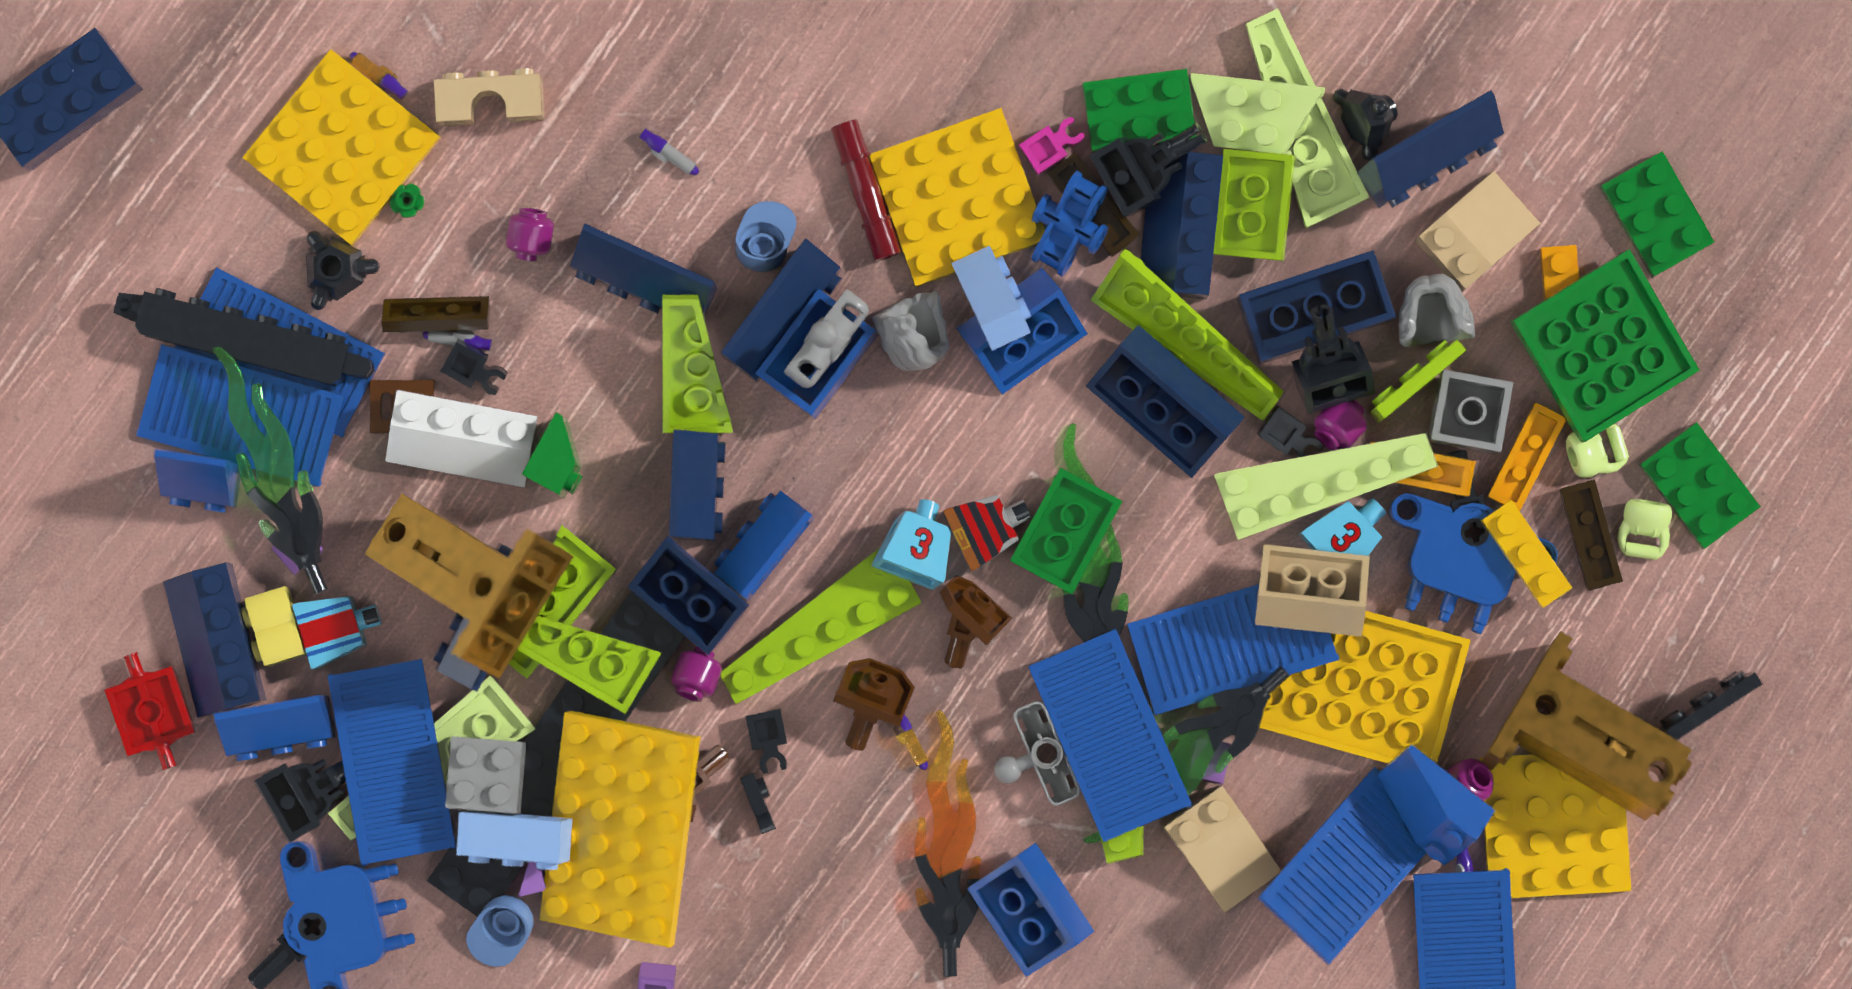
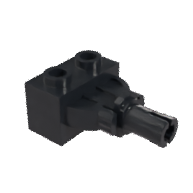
[1089,122,1208,217]
[1292,305,1375,414]
[254,759,346,843]

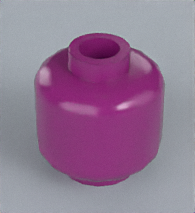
[506,208,554,261]
[1314,400,1367,451]
[671,647,722,702]
[1446,758,1494,801]

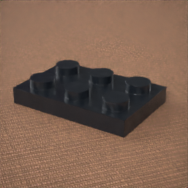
[1658,670,1763,740]

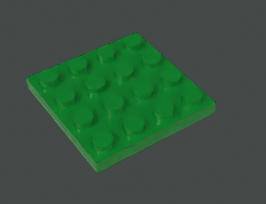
[1509,249,1700,443]

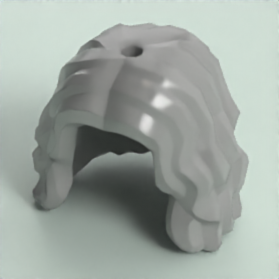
[1399,274,1475,347]
[872,291,949,371]

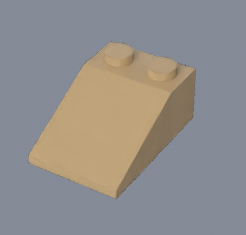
[1415,171,1540,292]
[1163,785,1281,913]

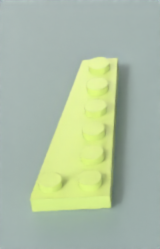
[1214,433,1438,540]

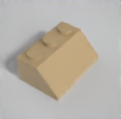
[1255,544,1370,637]

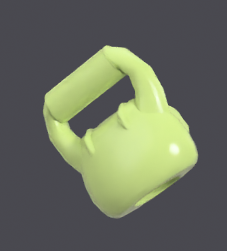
[1566,424,1629,478]
[1617,499,1672,560]

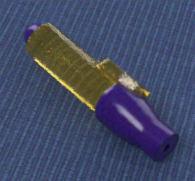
[349,52,408,100]
[894,714,928,770]

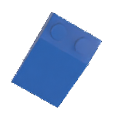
[154,449,242,513]
[1377,744,1495,865]

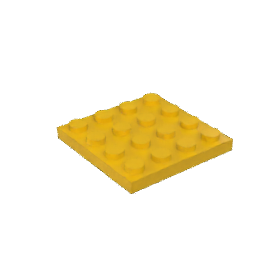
[242,49,441,246]
[870,108,1045,287]
[1479,754,1631,898]

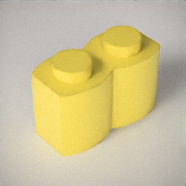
[241,586,307,667]

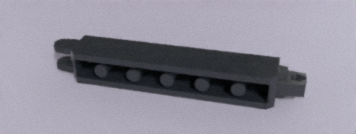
[113,288,376,387]

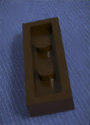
[1047,153,1140,258]
[381,296,490,333]
[1559,479,1623,591]

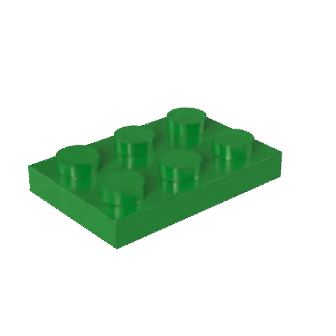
[1082,69,1196,153]
[1600,151,1715,278]
[1639,422,1761,549]
[1010,467,1123,595]

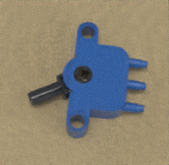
[1388,450,1558,634]
[248,841,415,989]

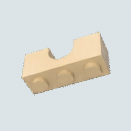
[434,68,545,126]

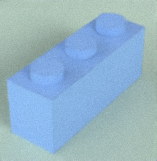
[951,246,1031,351]
[457,810,572,870]

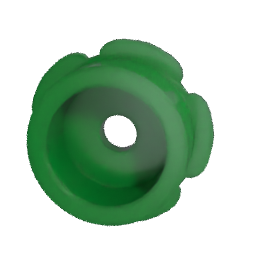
[390,183,424,218]

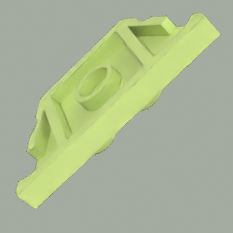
[1190,73,1325,154]

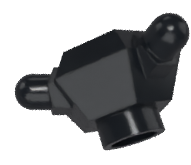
[1333,89,1398,161]
[306,231,380,310]

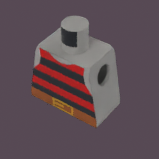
[943,495,1032,573]

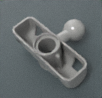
[784,289,869,388]
[994,701,1080,806]

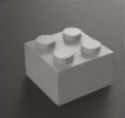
[1428,370,1514,455]
[445,736,527,814]

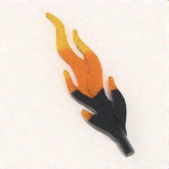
[914,710,981,977]

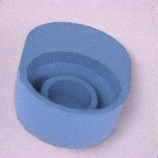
[735,201,797,272]
[466,895,534,967]

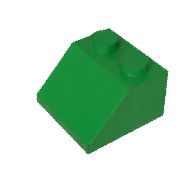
[522,412,583,499]

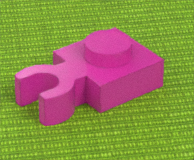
[1019,117,1085,175]

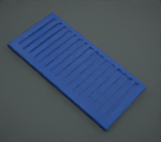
[174,267,385,438]
[136,344,345,487]
[1127,584,1339,715]
[1028,629,1192,842]
[327,659,456,866]
[1258,767,1426,965]
[1413,868,1516,989]

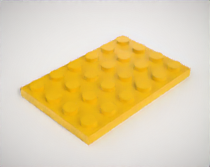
[1260,610,1471,764]
[539,711,701,948]

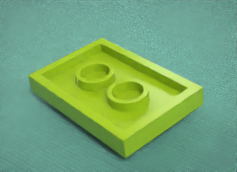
[1213,149,1295,261]
[1369,340,1466,423]

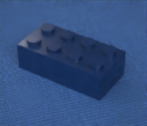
[0,27,143,172]
[1236,250,1396,365]

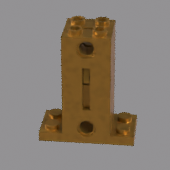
[365,493,574,678]
[1481,631,1692,821]

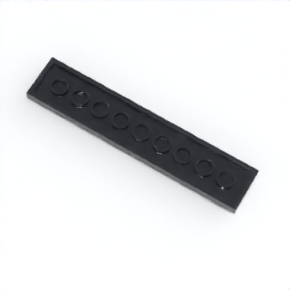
[427,591,686,917]

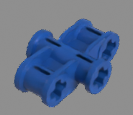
[1031,171,1108,277]

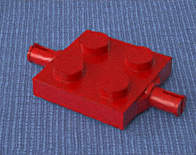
[104,652,196,770]

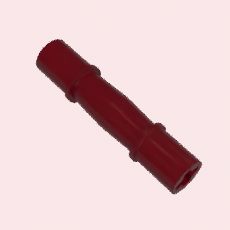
[831,120,901,262]

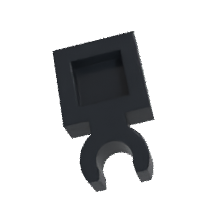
[440,338,508,395]
[1257,405,1323,458]
[746,709,788,774]
[740,773,776,834]

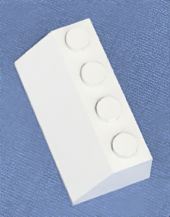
[385,390,537,488]

